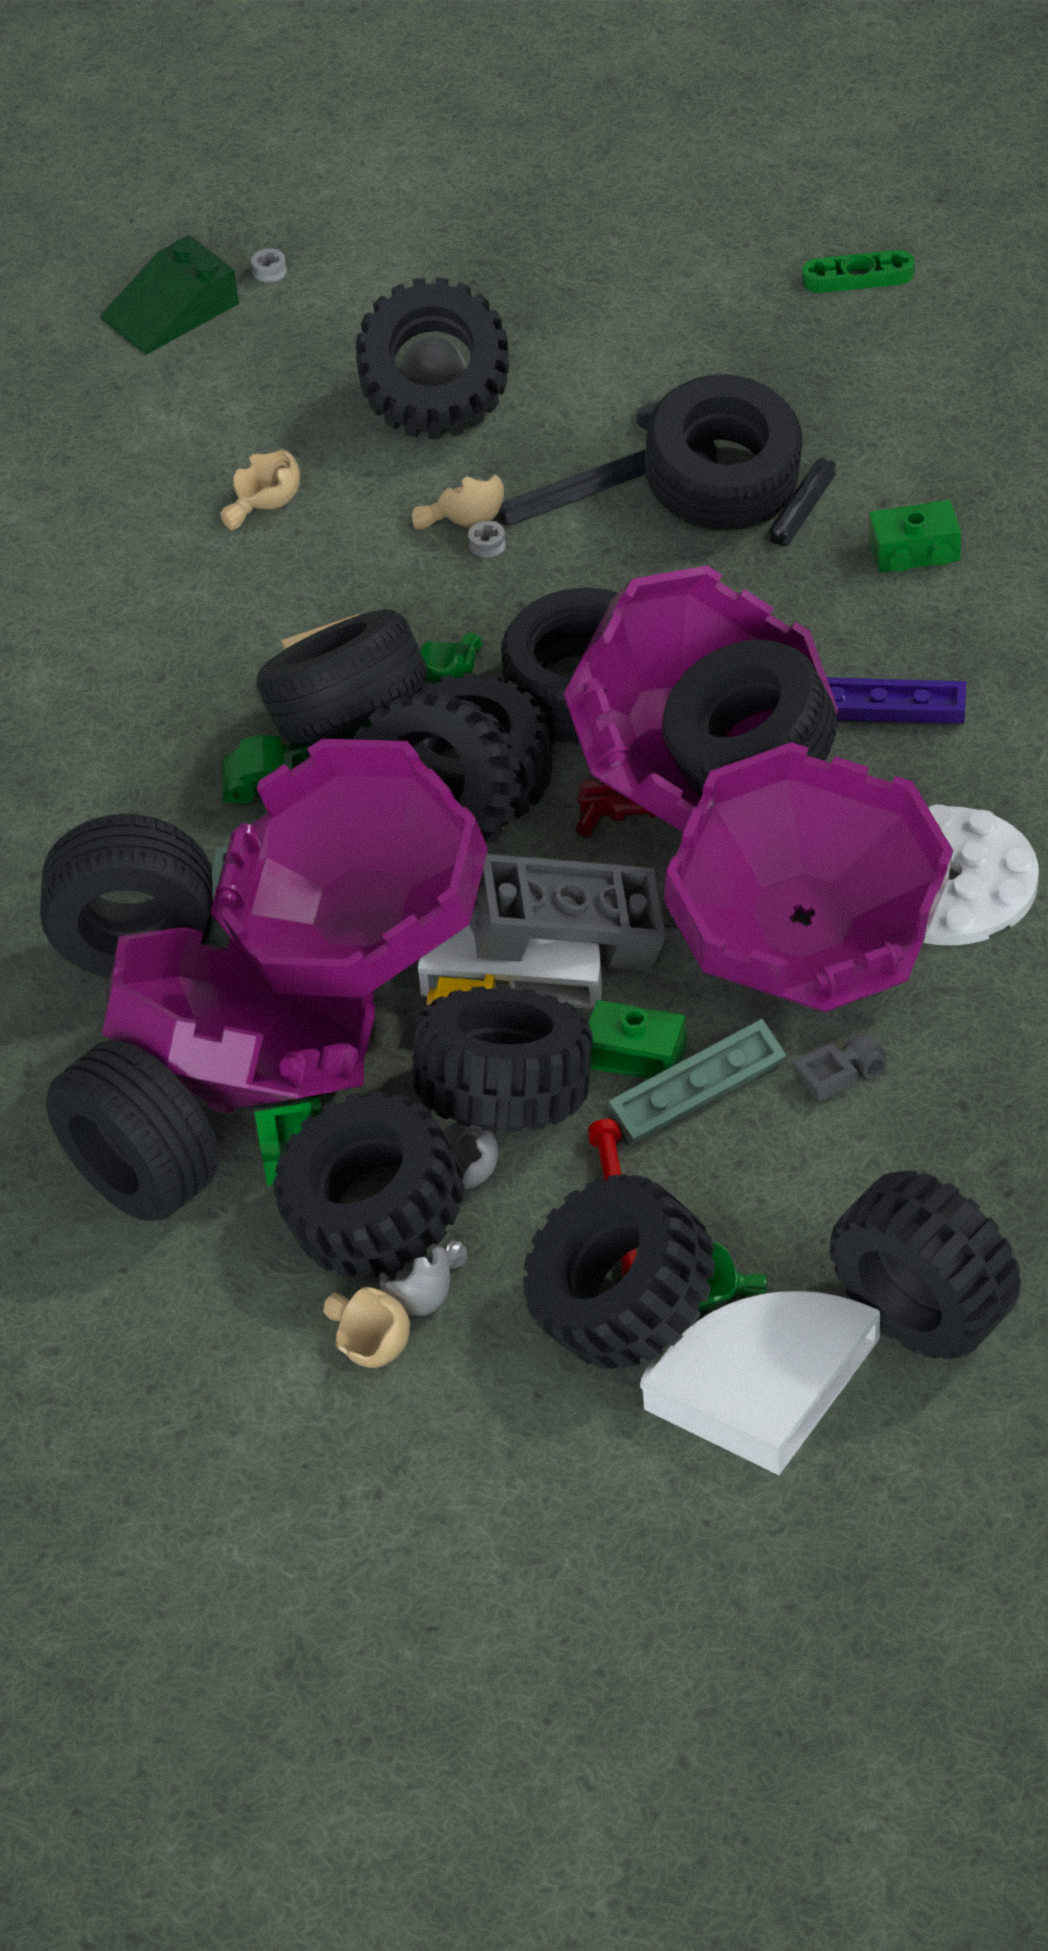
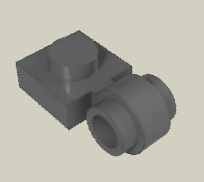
[793,1034,887,1103]

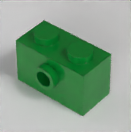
[869,500,961,573]
[588,1000,687,1079]

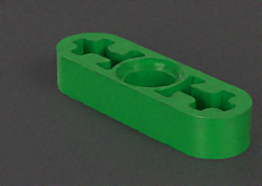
[802,250,915,293]

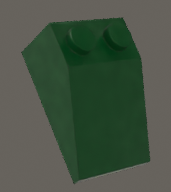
[100,235,239,355]

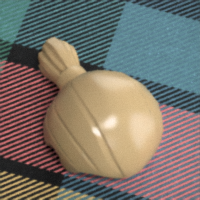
[220,449,300,530]
[412,474,504,530]
[323,1287,410,1368]

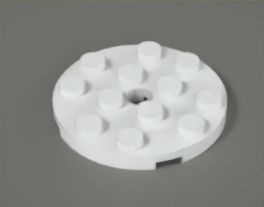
[923,804,1039,945]

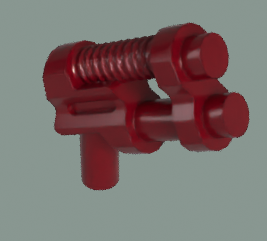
[576,778,657,837]

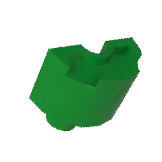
[222,735,289,804]
[253,1095,322,1186]

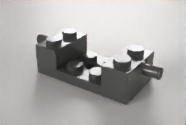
[469,854,681,971]

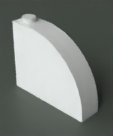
[418,896,602,1009]
[640,1291,880,1475]

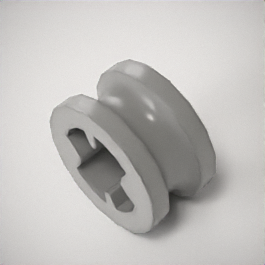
[251,249,287,283]
[468,521,506,558]

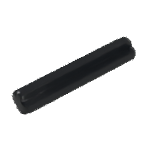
[769,457,836,546]

